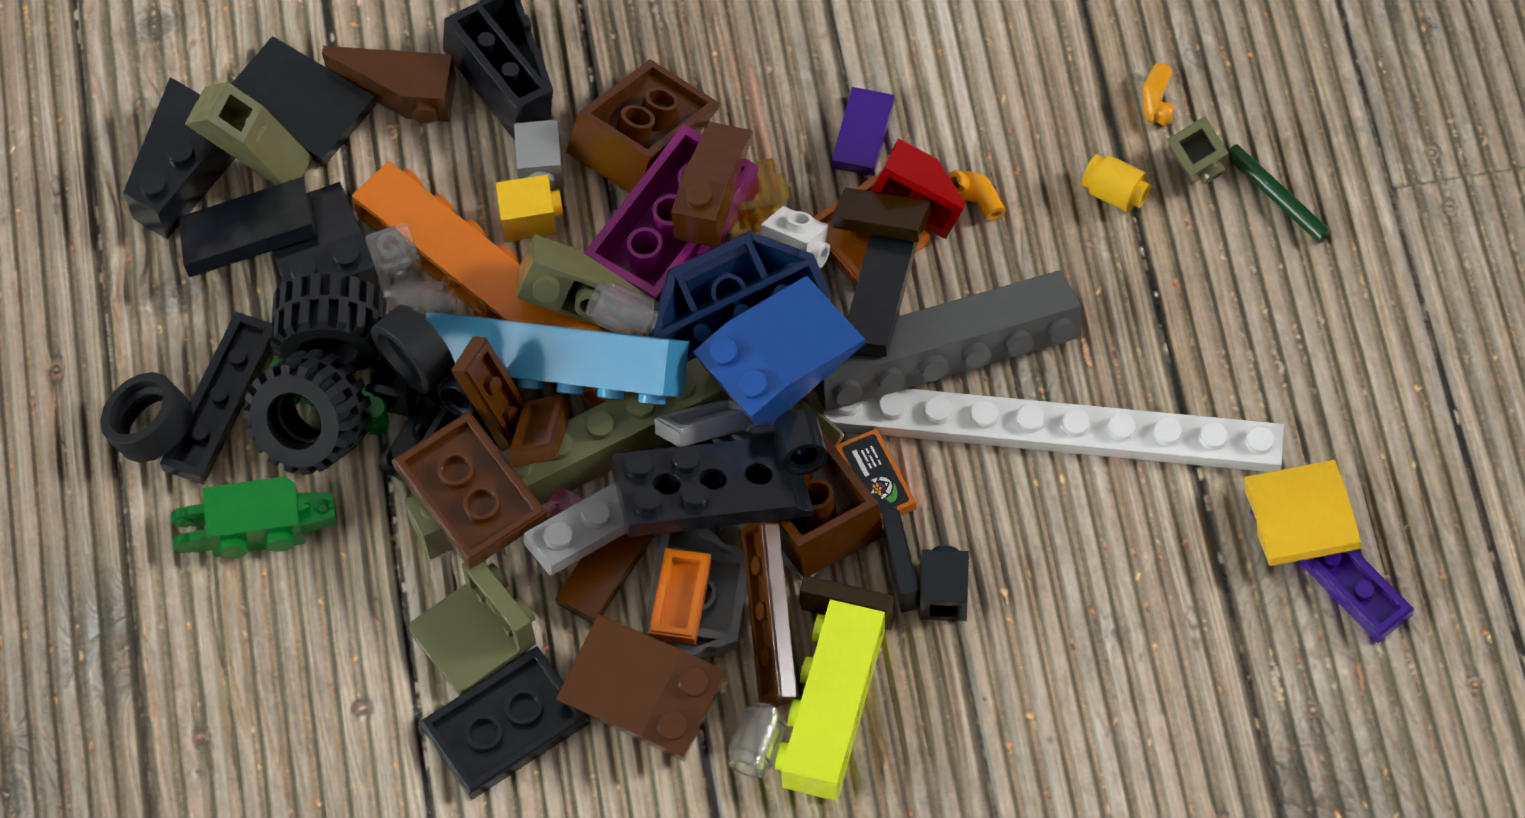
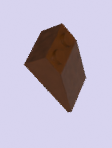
[566,59,720,193]
[747,430,884,577]
[556,614,726,762]

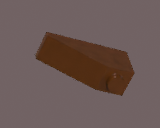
[322,46,457,123]
[671,121,753,247]

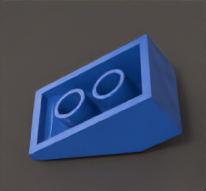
[693,276,866,426]

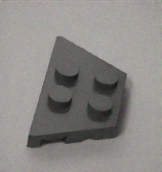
[644,528,748,660]

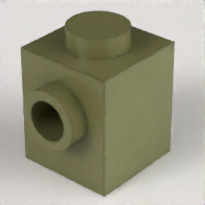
[1167,116,1229,185]

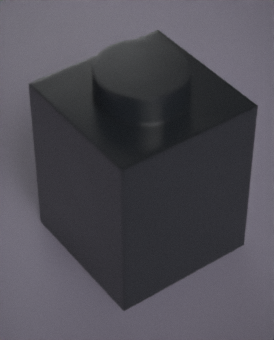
[920,546,969,621]

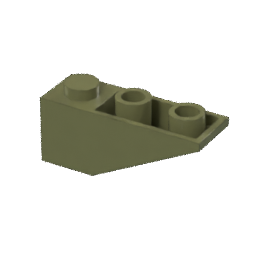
[185,82,312,185]
[517,234,659,336]

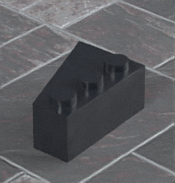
[443,0,553,140]
[123,77,236,240]

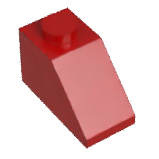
[871,138,966,239]

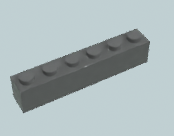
[814,270,1082,411]

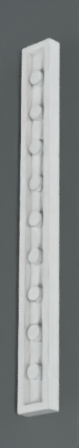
[824,388,1284,472]

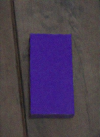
[832,87,895,176]

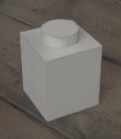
[514,120,565,189]

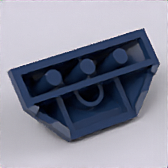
[650,231,832,362]

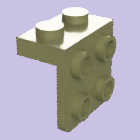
[409,562,537,694]

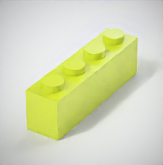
[775,599,885,801]

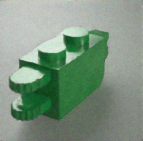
[171,476,337,558]

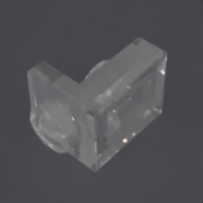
[365,223,426,298]

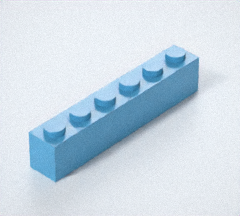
[425,312,689,405]

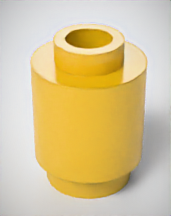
[1081,154,1151,213]

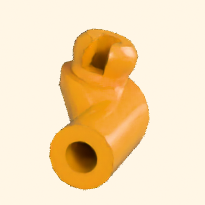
[1142,63,1175,126]
[948,170,1006,221]

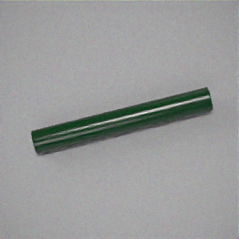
[1228,144,1331,243]

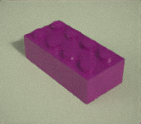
[584,124,759,301]

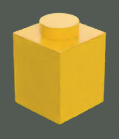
[495,174,564,242]

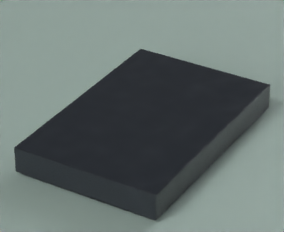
[231,36,377,166]
[178,176,316,277]
[419,646,590,800]

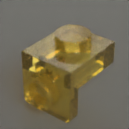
[737,158,789,232]

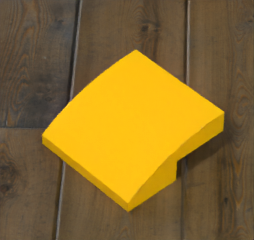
[1244,460,1361,566]

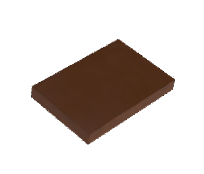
[392,411,548,569]

